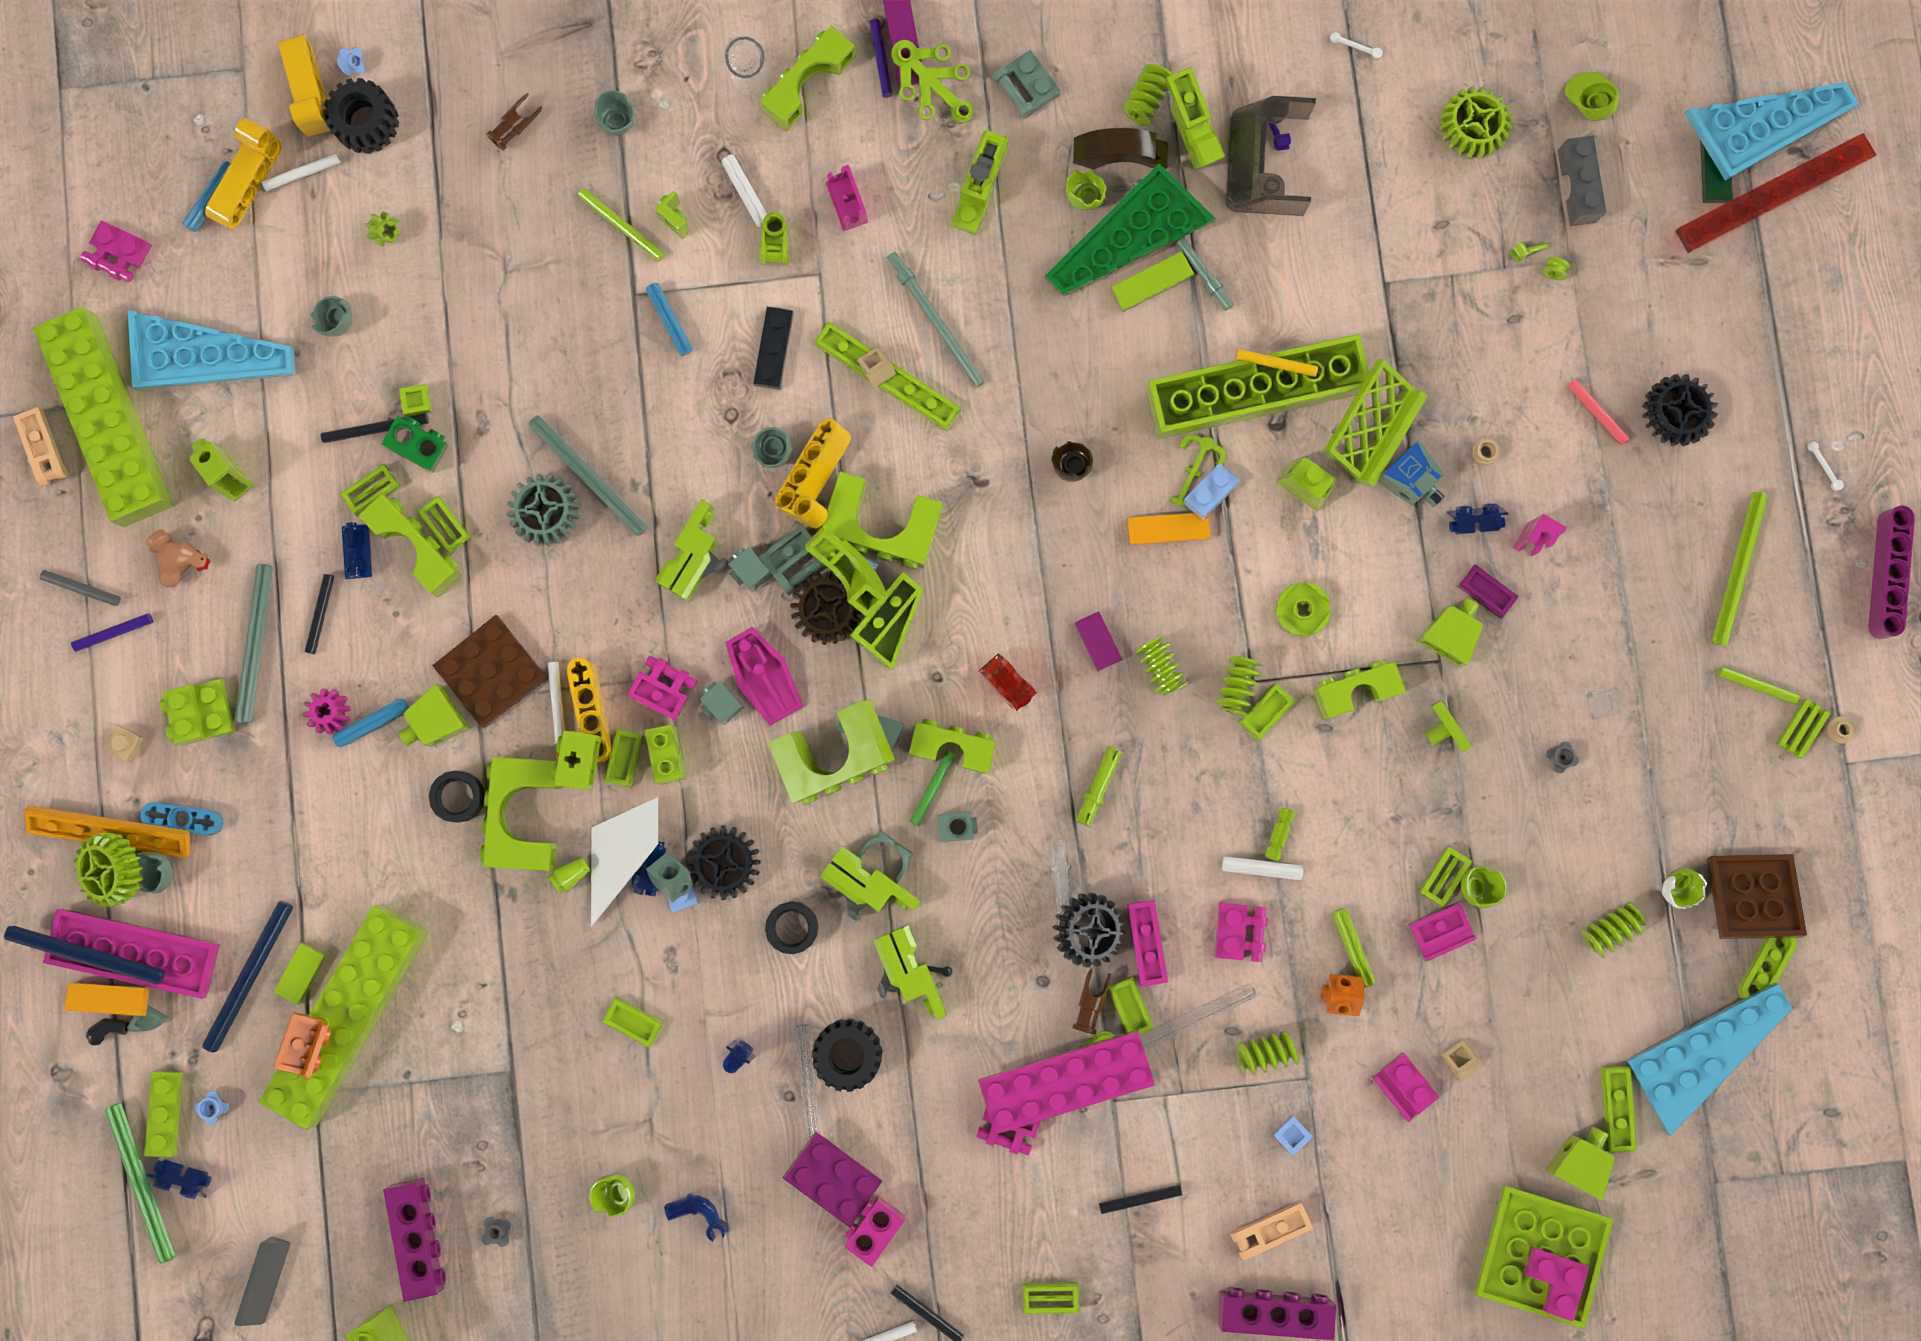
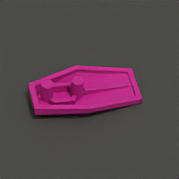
[725,627,804,725]

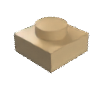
[103,725,144,762]

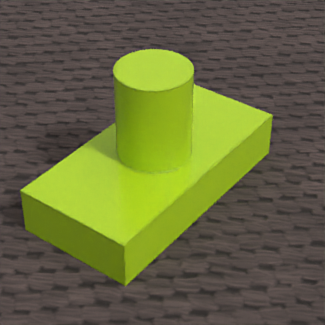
[1425,699,1472,752]

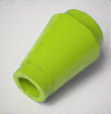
[548,857,591,894]

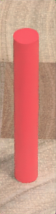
[1567,379,1630,445]

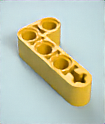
[278,34,331,138]
[205,118,282,230]
[775,418,851,528]
[557,657,612,765]

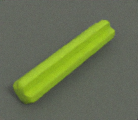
[1332,908,1375,988]

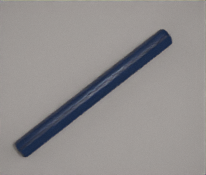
[202,901,293,1053]
[4,926,166,985]

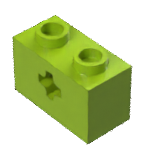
[645,724,687,785]
[552,730,601,791]

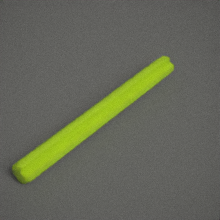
[1712,492,1768,646]

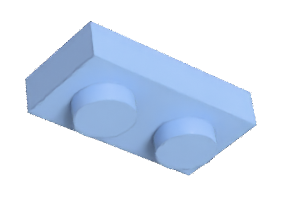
[1183,463,1240,520]

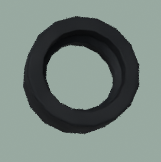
[428,770,485,823]
[765,901,819,954]

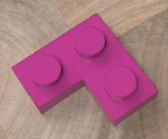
[1524,1246,1589,1322]

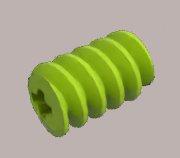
[1123,64,1173,126]
[1136,635,1188,696]
[1215,656,1264,717]
[1581,902,1646,958]
[1237,1031,1299,1078]

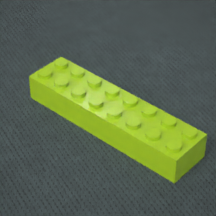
[32,306,174,527]
[1146,334,1369,439]
[258,905,429,1130]

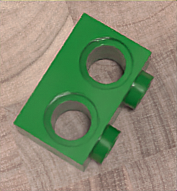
[381,415,448,473]

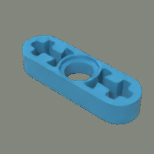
[140,802,224,835]

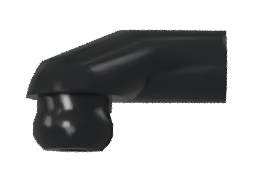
[86,1018,129,1046]

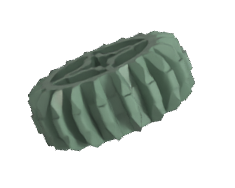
[507,474,581,546]

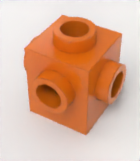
[1321,974,1365,1017]

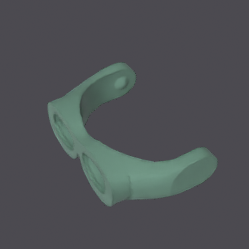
[858,831,913,883]

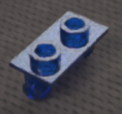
[1447,503,1508,535]
[342,522,372,580]
[632,841,667,896]
[723,1040,756,1073]
[146,1159,212,1200]

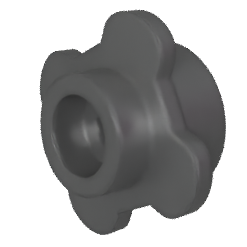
[1546,742,1579,773]
[481,1217,511,1247]

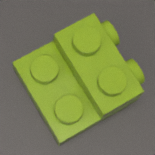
[160,679,236,746]

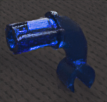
[664,1193,727,1242]

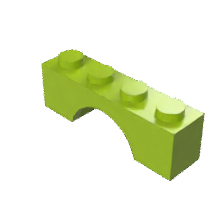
[760,25,856,131]
[358,494,461,597]

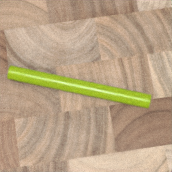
[578,188,665,262]

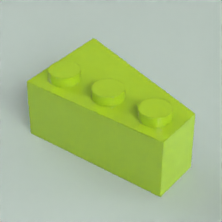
[848,572,924,670]

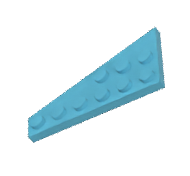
[1685,82,1859,181]
[128,310,296,390]
[1626,983,1793,1136]

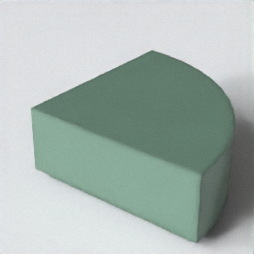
[127,1005,168,1032]

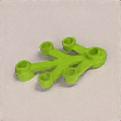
[891,40,973,123]

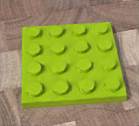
[1474,1184,1614,1329]

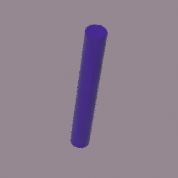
[869,19,893,98]
[71,613,153,652]

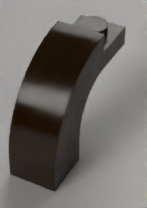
[1073,128,1168,170]

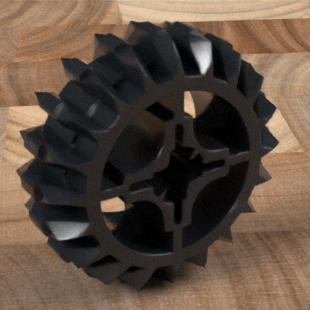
[1642,374,1718,447]
[686,826,761,900]
[1052,892,1127,968]

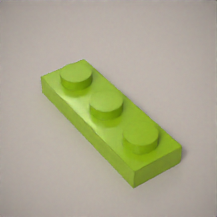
[144,1071,183,1157]

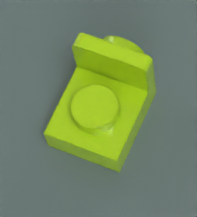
[655,191,690,238]

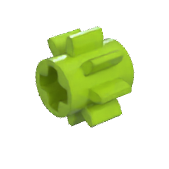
[365,211,401,246]

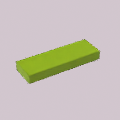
[1111,251,1194,312]
[1600,1066,1637,1152]

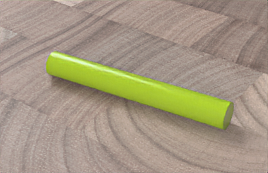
[1717,666,1800,704]

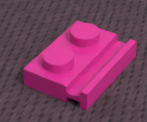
[1408,902,1477,961]
[1372,1052,1440,1123]

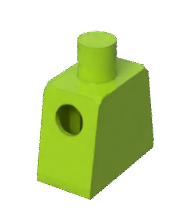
[189,438,254,502]
[1276,456,1335,512]
[1417,598,1483,668]
[398,684,471,747]
[1546,1127,1615,1201]

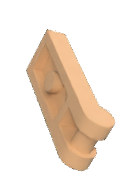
[13,407,69,487]
[1230,1201,1313,1260]

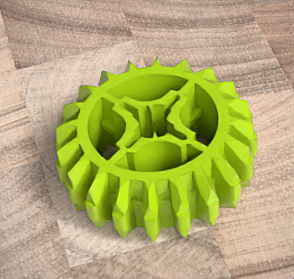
[1439,86,1513,159]
[73,832,143,907]

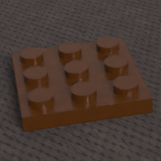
[432,615,548,729]
[1707,854,1807,939]

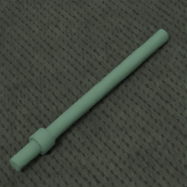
[1133,179,1234,311]
[887,252,984,388]

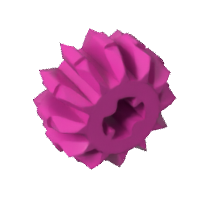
[302,688,352,735]

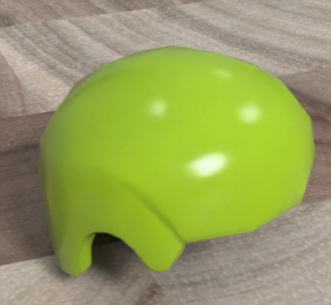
[1066,170,1107,210]
[1461,866,1507,908]
[589,1173,635,1218]

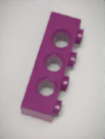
[383,1178,446,1302]
[1218,1287,1336,1341]

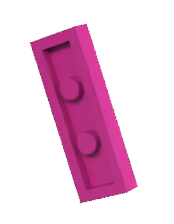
[1127,900,1168,987]

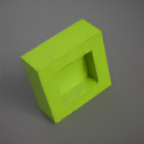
[399,384,432,416]

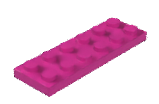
[43,909,220,999]
[978,1030,1155,1135]

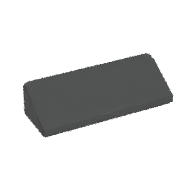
[234,1237,290,1326]

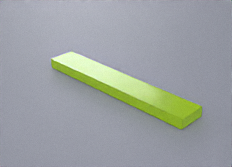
[814,321,961,431]

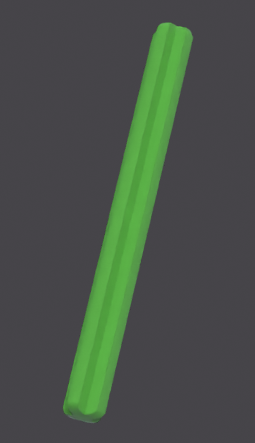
[105,1103,175,1264]

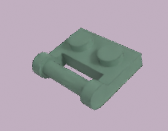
[992,49,1061,119]
[759,524,827,596]

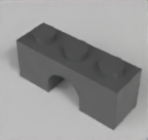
[1557,135,1607,226]

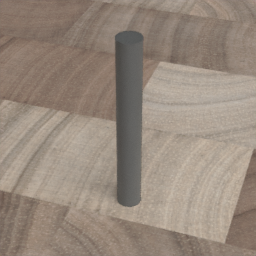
[40,570,121,606]

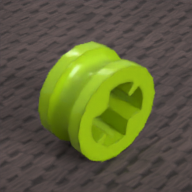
[1543,257,1571,280]

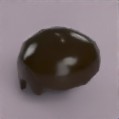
[1051,441,1093,482]

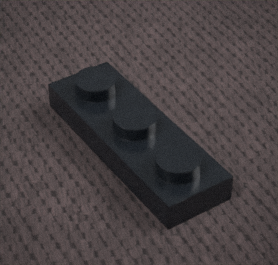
[753,306,794,390]

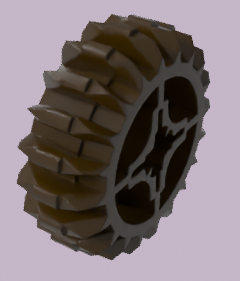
[790,572,863,645]

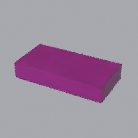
[1457,564,1519,619]
[1074,611,1123,672]

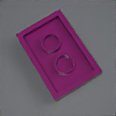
[782,1131,883,1228]

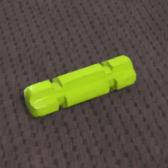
[1265,808,1295,861]

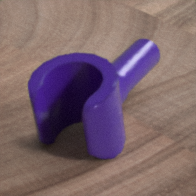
[1266,116,1291,151]

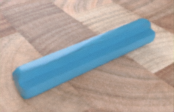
[183,161,231,232]
[646,283,693,356]
[332,699,409,747]

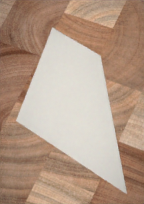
[591,797,658,927]

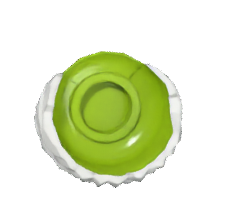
[1662,868,1707,909]

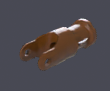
[486,93,542,151]
[1072,968,1111,1035]

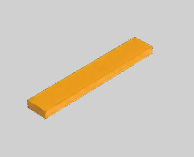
[24,805,191,858]

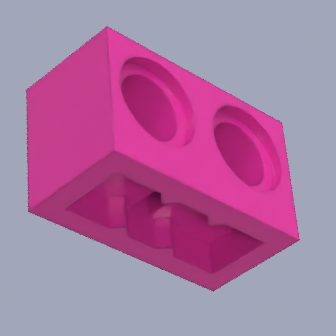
[844,1196,905,1267]

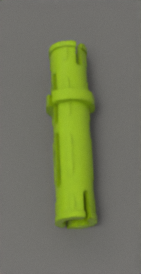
[1075,746,1123,827]

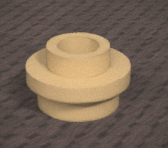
[1472,438,1500,465]
[1826,716,1856,744]

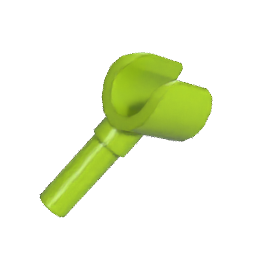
[1509,242,1549,262]

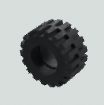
[323,78,399,154]
[811,1018,883,1092]

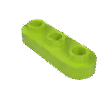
[1738,938,1797,999]

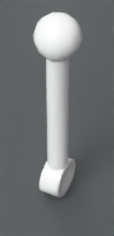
[1330,32,1383,60]
[1807,441,1844,491]

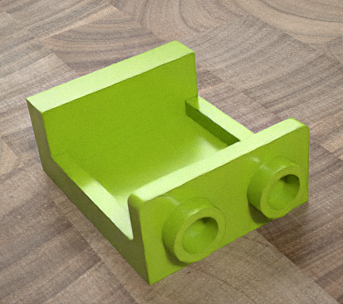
[346,1304,409,1341]

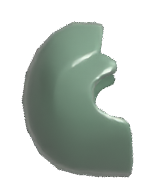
[594,90,635,135]
[310,296,352,337]
[752,427,793,468]
[136,851,174,894]

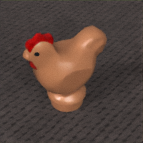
[145,529,210,587]

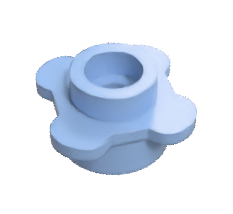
[337,47,365,75]
[195,1091,229,1125]

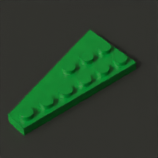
[1045,164,1216,297]

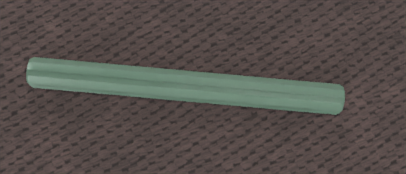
[529,416,647,536]
[235,564,273,723]

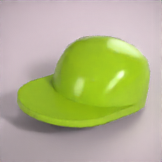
[1565,72,1619,121]

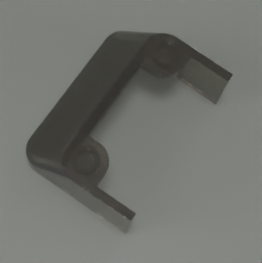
[1225,96,1316,216]

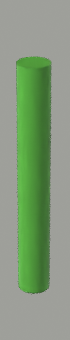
[909,750,956,827]

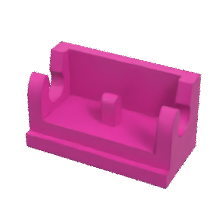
[826,164,868,232]
[1513,514,1567,556]

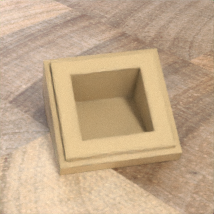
[856,347,896,387]
[1441,1039,1482,1082]

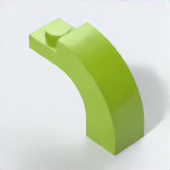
[805,526,886,617]

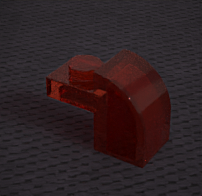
[979,653,1037,711]

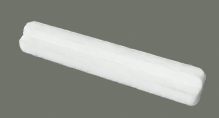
[722,154,767,227]
[1222,857,1303,880]

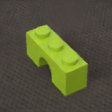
[1313,659,1406,720]
[909,719,996,774]

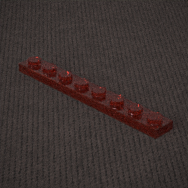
[1675,133,1877,254]

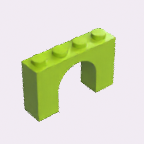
[822,471,943,570]
[768,699,895,805]
[480,757,561,871]

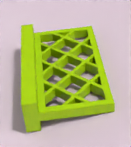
[1324,359,1428,487]

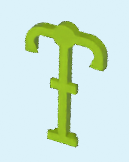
[1169,434,1226,509]

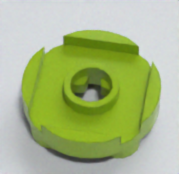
[1275,583,1331,637]

